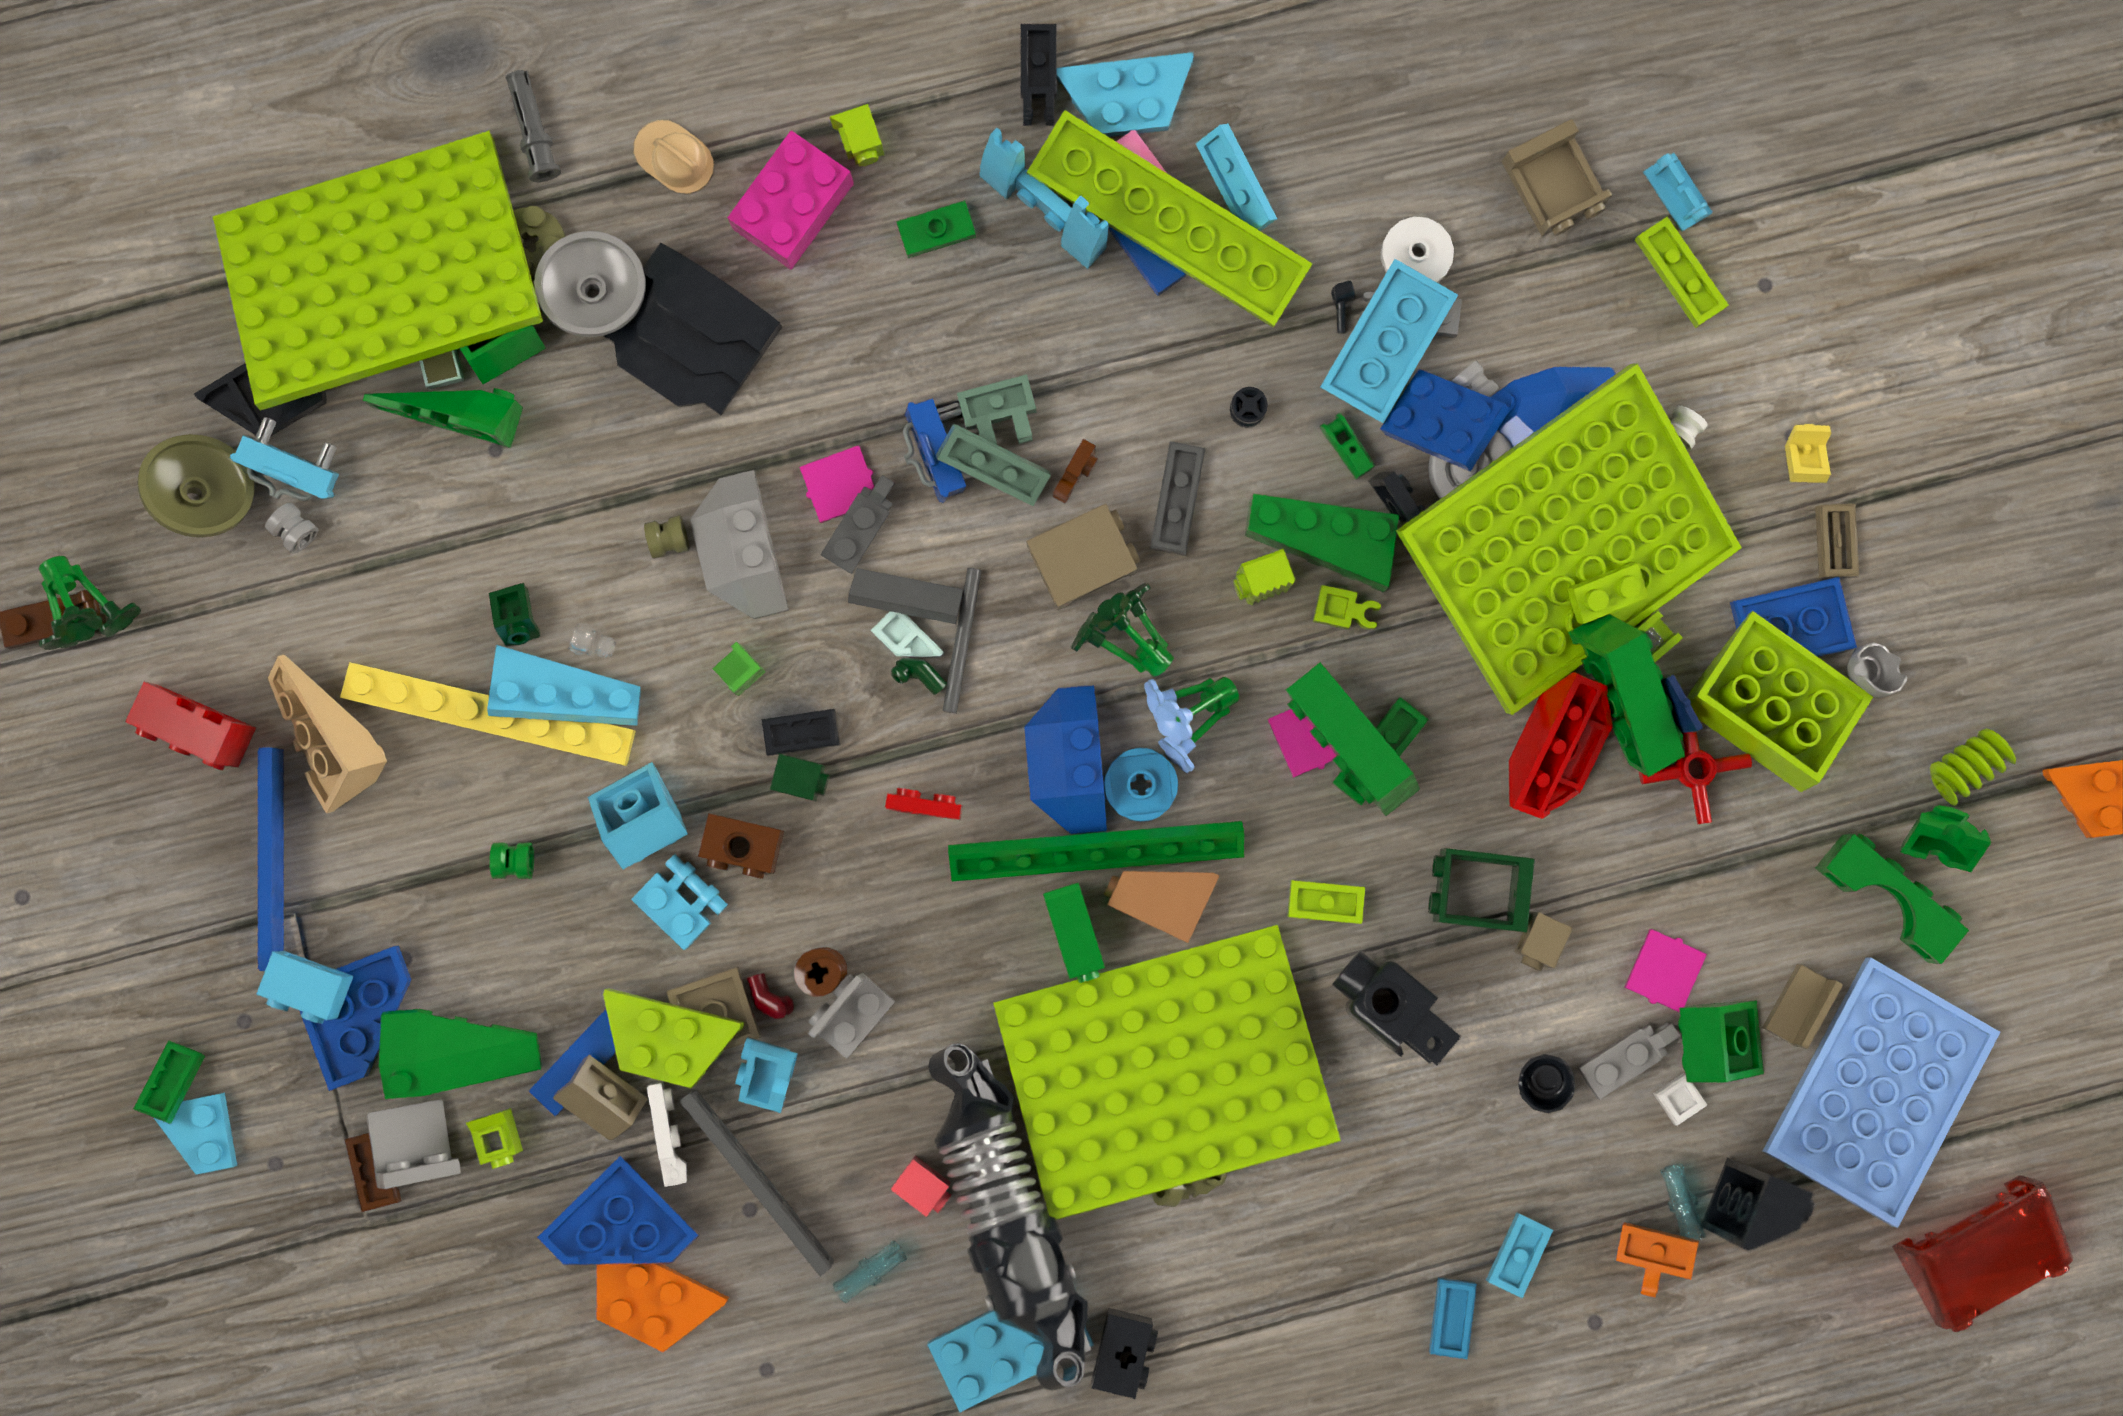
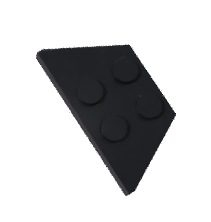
[194,363,327,436]

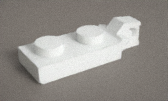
[647,1081,687,1187]

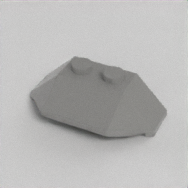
[690,470,789,619]

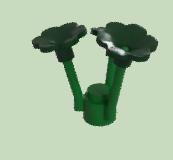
[39,556,141,650]
[1071,583,1174,677]

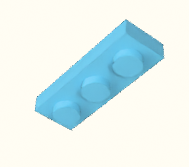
[1196,124,1277,231]

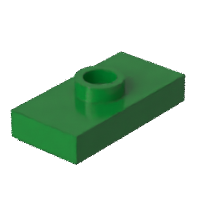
[896,200,976,258]
[133,1040,205,1125]

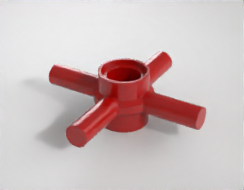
[1639,732,1752,825]

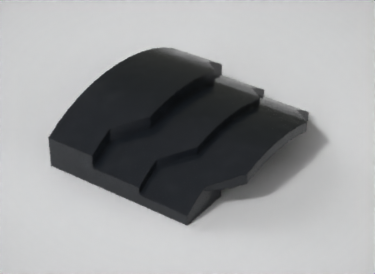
[603,242,782,415]

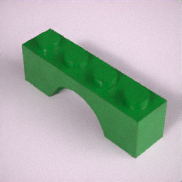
[1815,833,1969,964]

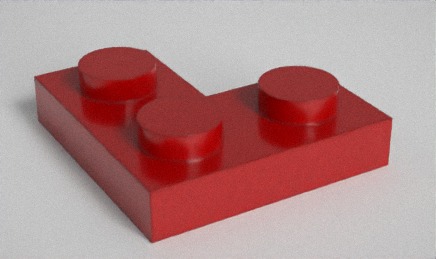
[885,788,963,821]

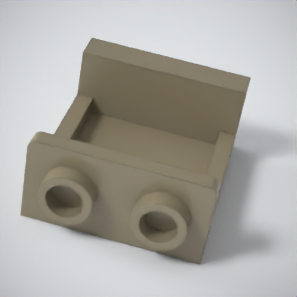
[1502,119,1612,237]
[1026,504,1140,611]

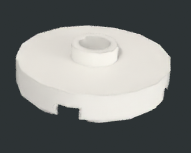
[1381,216,1454,283]

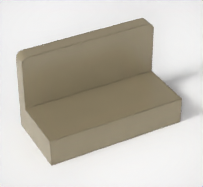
[1762,964,1843,1049]
[553,1055,648,1140]

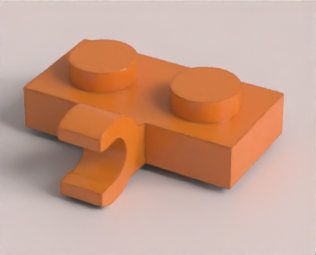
[1616,1222,1699,1298]

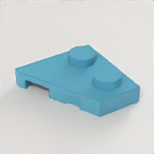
[154,1093,237,1175]

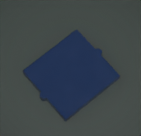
[1661,674,1703,733]

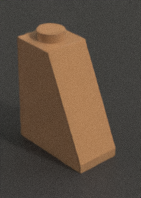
[1104,871,1219,943]

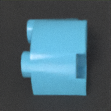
[735,1037,798,1113]

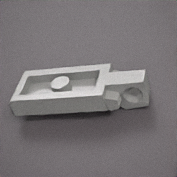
[1577,1022,1680,1100]

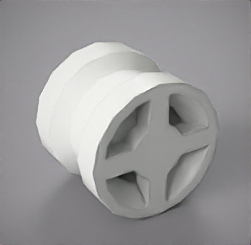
[1671,406,1708,451]

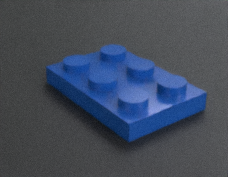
[1380,369,1510,472]

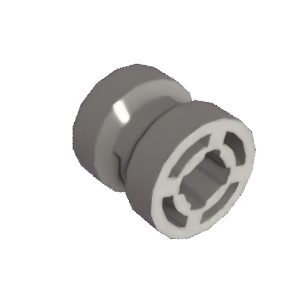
[1451,360,1500,397]
[265,502,319,554]

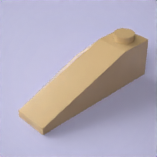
[268,655,387,814]

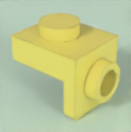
[1785,424,1831,483]

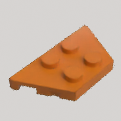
[2042,760,2123,838]
[596,1264,729,1352]

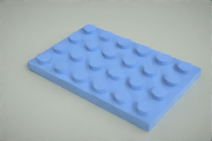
[1763,957,2000,1228]

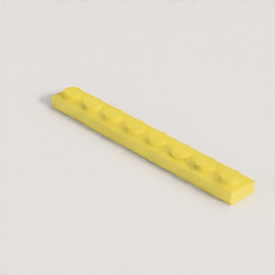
[340,662,636,766]

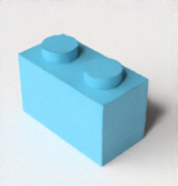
[256,951,353,1024]

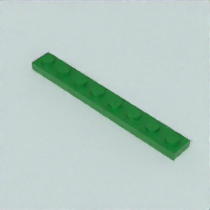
[948,821,1244,882]

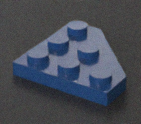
[299,945,411,1091]
[537,1156,699,1265]

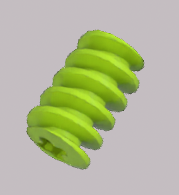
[1930,728,2016,806]

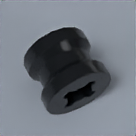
[1229,387,1268,428]

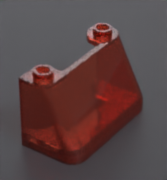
[1892,1175,2074,1332]

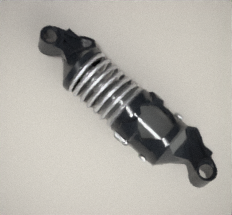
[928,1043,1091,1391]

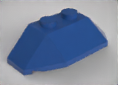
[1024,685,1107,834]

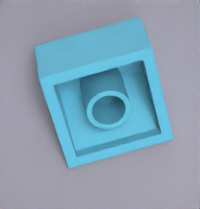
[588,762,688,869]

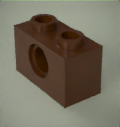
[698,813,784,879]

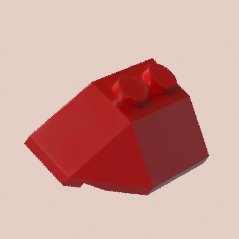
[1509,672,1613,819]

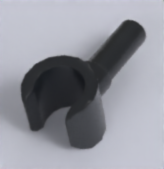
[1331,280,1355,333]

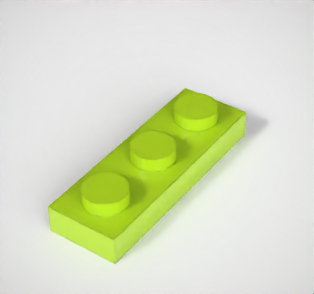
[1634,216,1729,328]

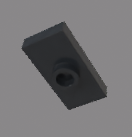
[761,709,840,756]

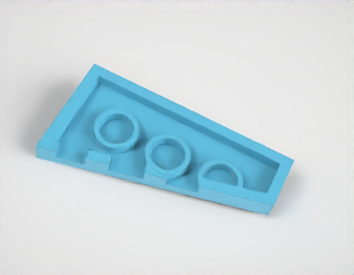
[487,645,641,726]

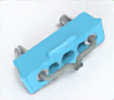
[230,417,339,501]

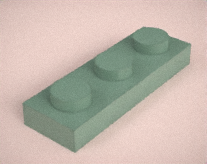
[936,423,1051,506]

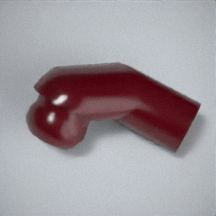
[747,973,794,1019]

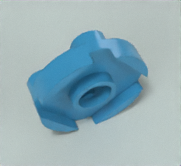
[1104,748,1178,822]

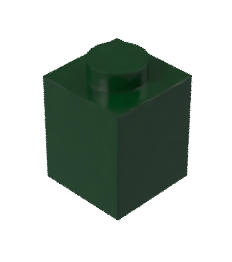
[770,754,829,802]

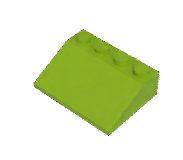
[1687,611,1873,792]

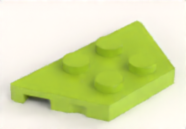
[603,988,744,1088]

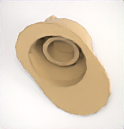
[634,120,714,194]

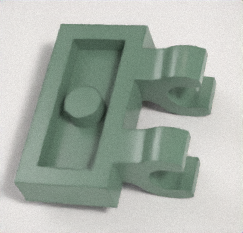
[957,374,1037,445]

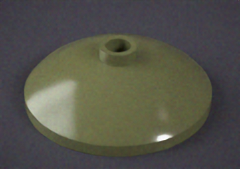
[137,434,254,537]

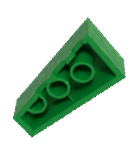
[1245,493,1399,592]
[1568,614,1685,777]
[1286,662,1420,816]

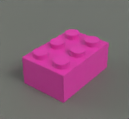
[727,130,854,270]

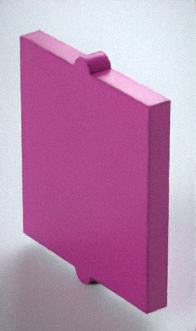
[800,445,874,523]
[1267,709,1336,778]
[1624,929,1707,1013]

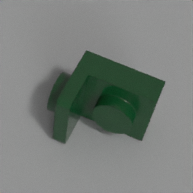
[489,583,540,646]

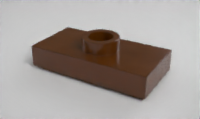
[345,1133,401,1212]

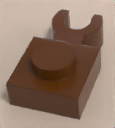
[1053,439,1098,504]

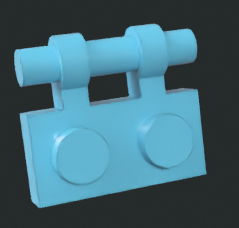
[631,854,728,950]

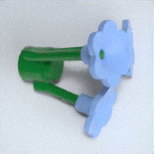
[1144,677,1239,773]

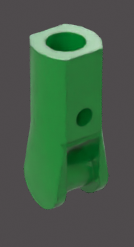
[1320,413,1376,480]

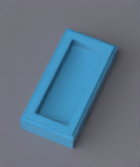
[1429,1277,1477,1359]

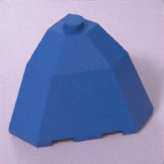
[1490,367,1616,447]

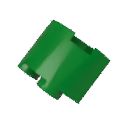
[1900,805,1991,872]

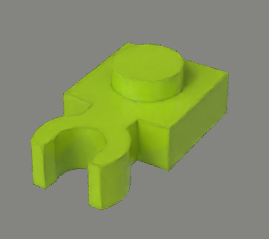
[1313,585,1381,630]

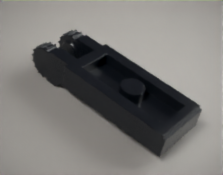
[1021,24,1057,126]

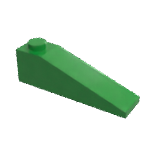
[362,388,523,448]
[379,1009,542,1099]

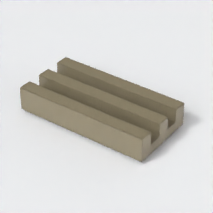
[1815,504,1859,579]

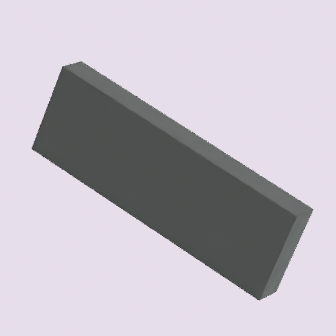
[1150,441,1206,556]
[848,568,963,624]

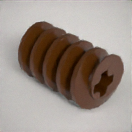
[794,947,847,997]

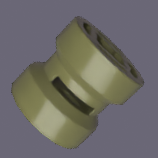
[644,515,689,559]

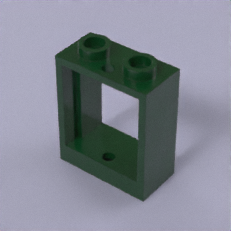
[1428,848,1535,932]

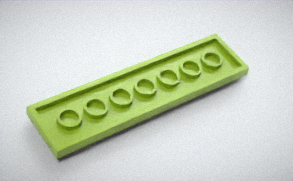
[1027,110,1312,327]

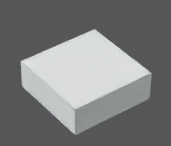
[1653,1073,1707,1126]

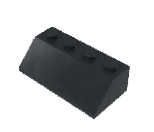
[1700,1158,1814,1252]

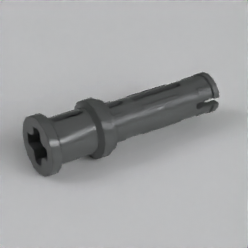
[506,70,561,182]

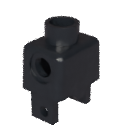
[1332,950,1462,1066]

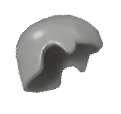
[1847,642,1907,699]

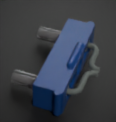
[903,398,972,503]

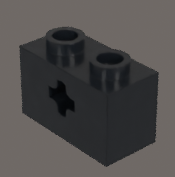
[1091,1308,1158,1399]

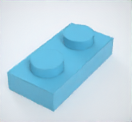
[1486,1212,1553,1298]

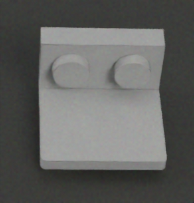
[808,973,896,1059]
[367,1100,461,1189]

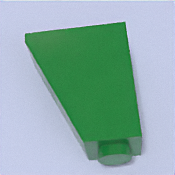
[1043,882,1105,983]

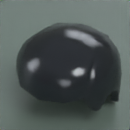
[1518,1054,1575,1113]

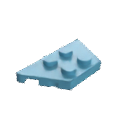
[1057,52,1193,137]

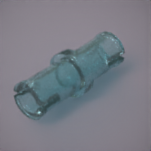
[1660,1164,1706,1241]
[833,1240,907,1304]

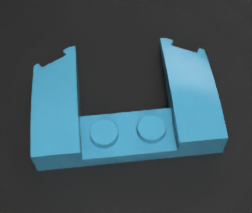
[980,127,1109,269]

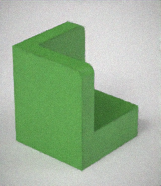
[712,642,765,696]

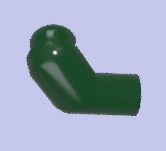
[891,657,947,695]

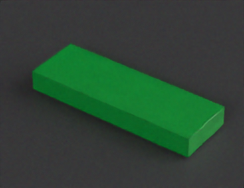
[1332,697,1429,806]

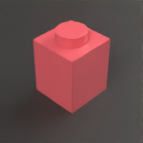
[891,1155,951,1217]

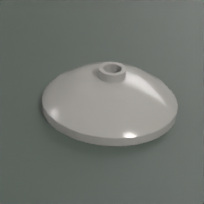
[534,231,646,337]

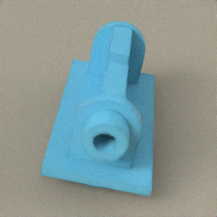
[1643,153,1713,232]

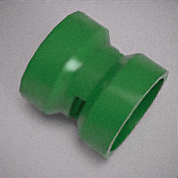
[490,842,535,879]

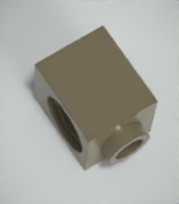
[1514,912,1573,971]

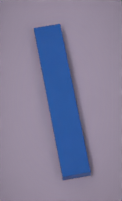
[258,747,284,971]

